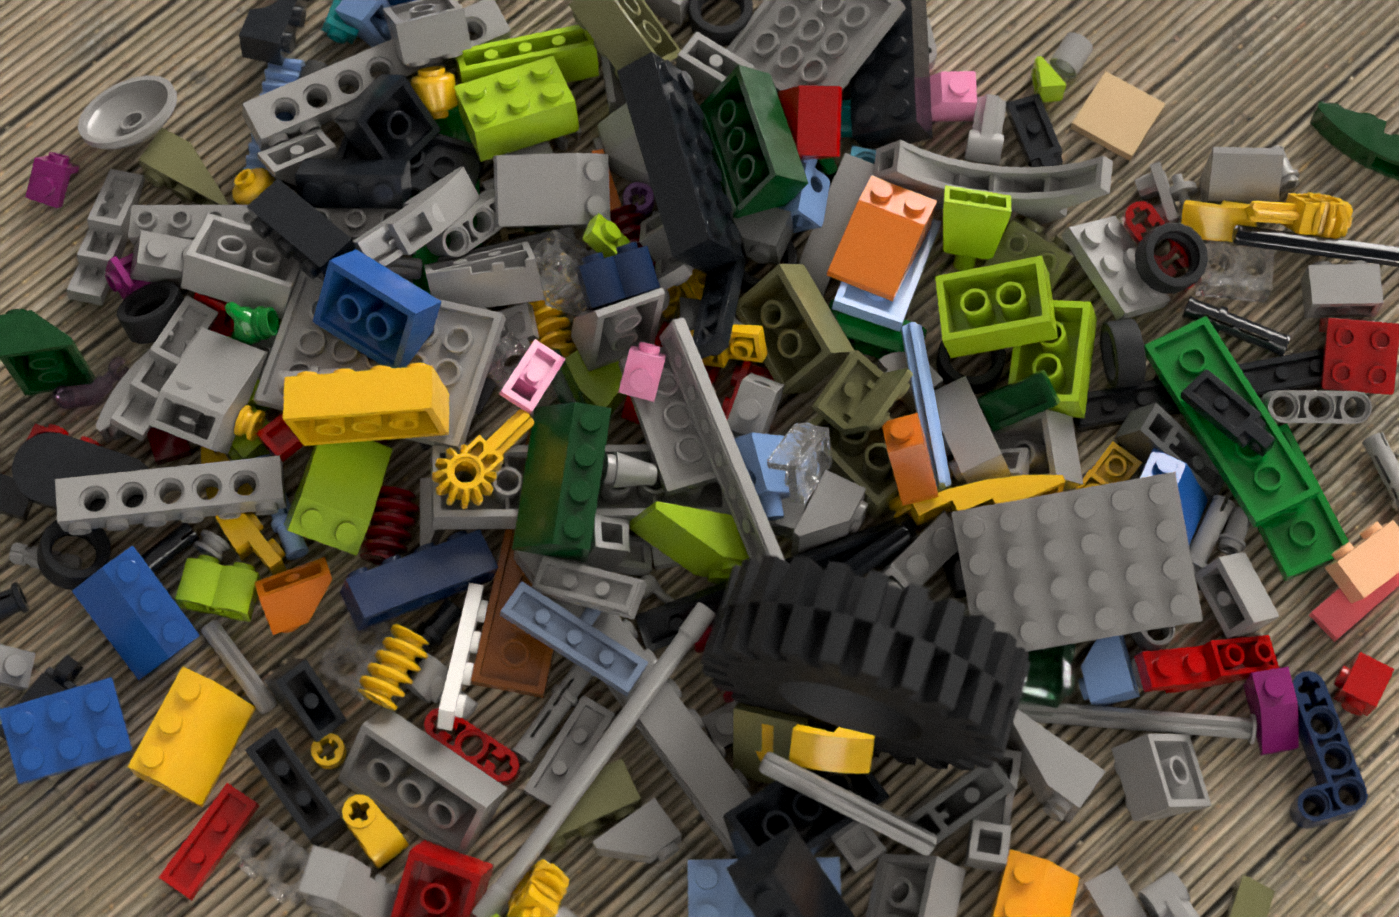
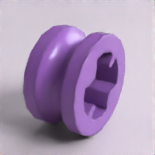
[623,182,654,216]

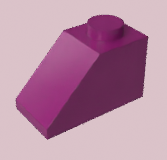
[1243,667,1299,756]

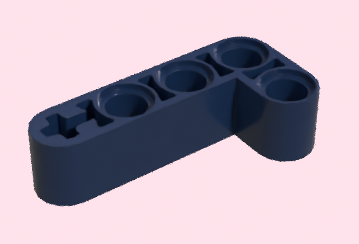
[1289,671,1368,829]

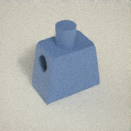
[777,159,830,233]
[734,432,800,521]

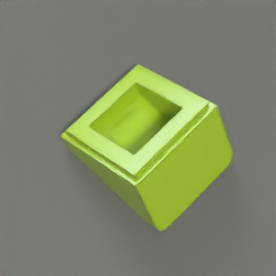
[1031,56,1066,103]

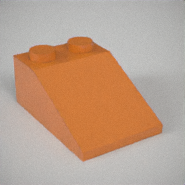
[827,176,937,301]

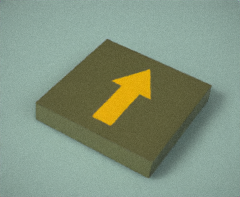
[733,703,808,784]

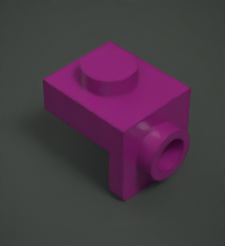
[25,152,80,208]
[105,253,152,300]

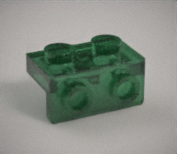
[1020,643,1076,709]

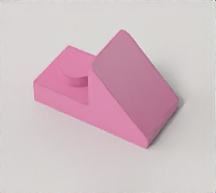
[499,339,566,414]

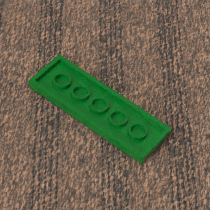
[1144,316,1320,528]

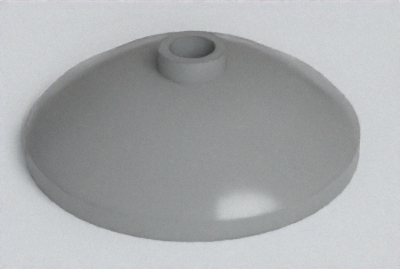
[78,75,177,150]

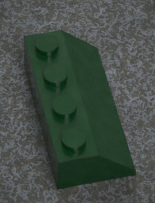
[700,64,808,218]
[512,402,611,562]

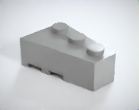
[424,241,545,308]
[298,845,399,917]

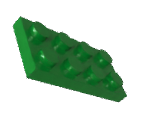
[1257,423,1349,581]

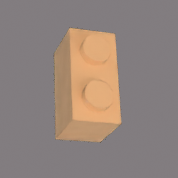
[1324,520,1399,603]

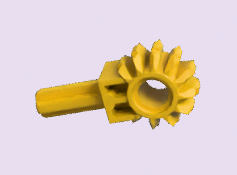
[1245,192,1353,239]
[432,409,535,510]
[507,859,569,917]

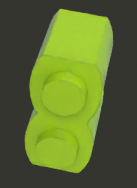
[175,555,261,622]

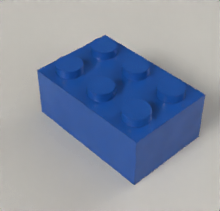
[0,677,134,785]

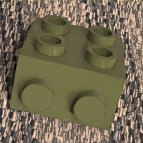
[984,216,1076,292]
[811,350,913,435]

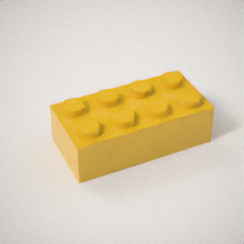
[283,363,449,446]

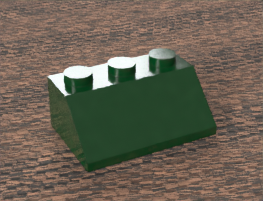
[0,309,96,396]

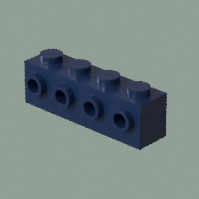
[340,529,499,631]

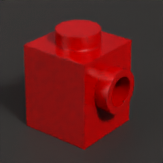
[1333,652,1395,716]

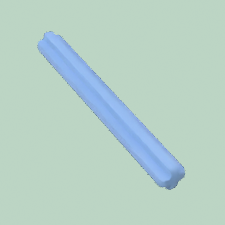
[901,322,951,491]

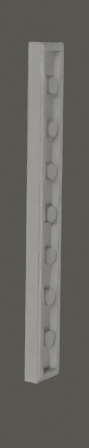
[659,317,785,562]

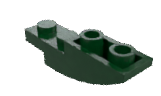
[1310,101,1399,181]

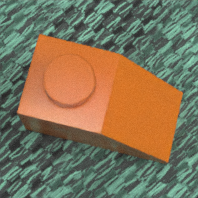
[882,413,939,506]
[255,557,332,635]

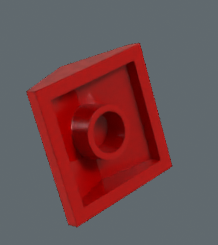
[778,85,842,160]

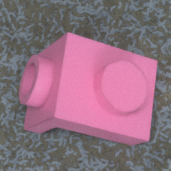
[618,342,666,402]

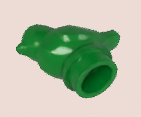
[225,302,279,346]

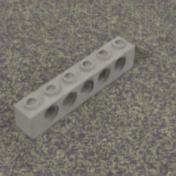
[55,455,287,535]

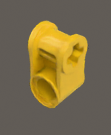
[342,794,409,869]

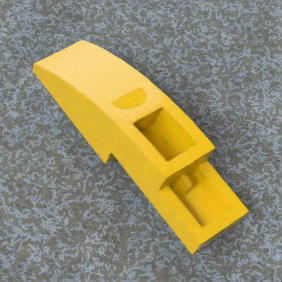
[201,446,287,575]

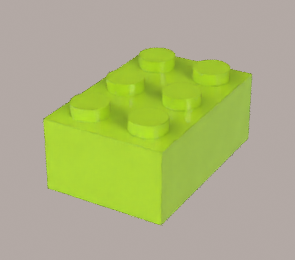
[454,56,580,162]
[935,256,1058,358]
[1008,300,1097,418]

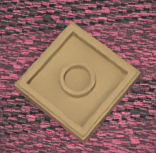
[1070,71,1165,161]

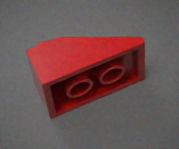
[390,840,494,917]

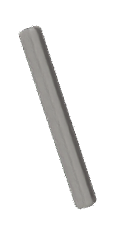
[759,752,937,855]

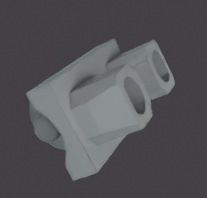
[1135,161,1198,230]

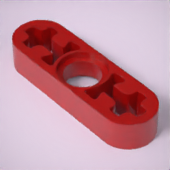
[1122,201,1195,291]
[424,708,520,785]

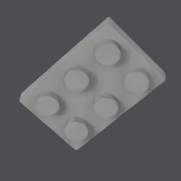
[1061,216,1171,320]

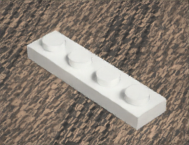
[437,583,489,731]

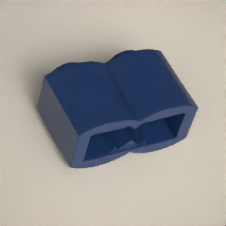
[575,242,660,310]

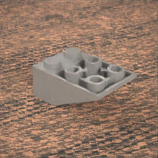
[147,327,268,454]

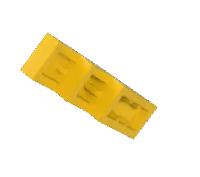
[911,475,1066,526]

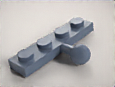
[500,581,649,697]

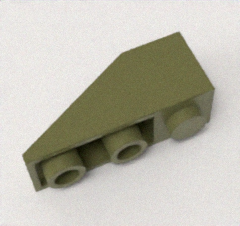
[138,128,229,205]
[542,758,642,854]

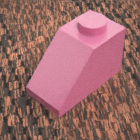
[930,71,977,122]

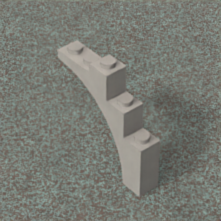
[873,140,1113,224]

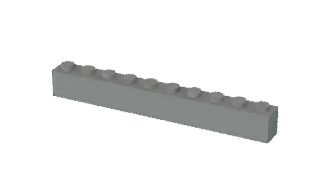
[514,550,751,857]

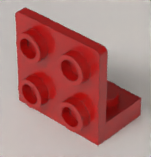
[1319,318,1399,395]

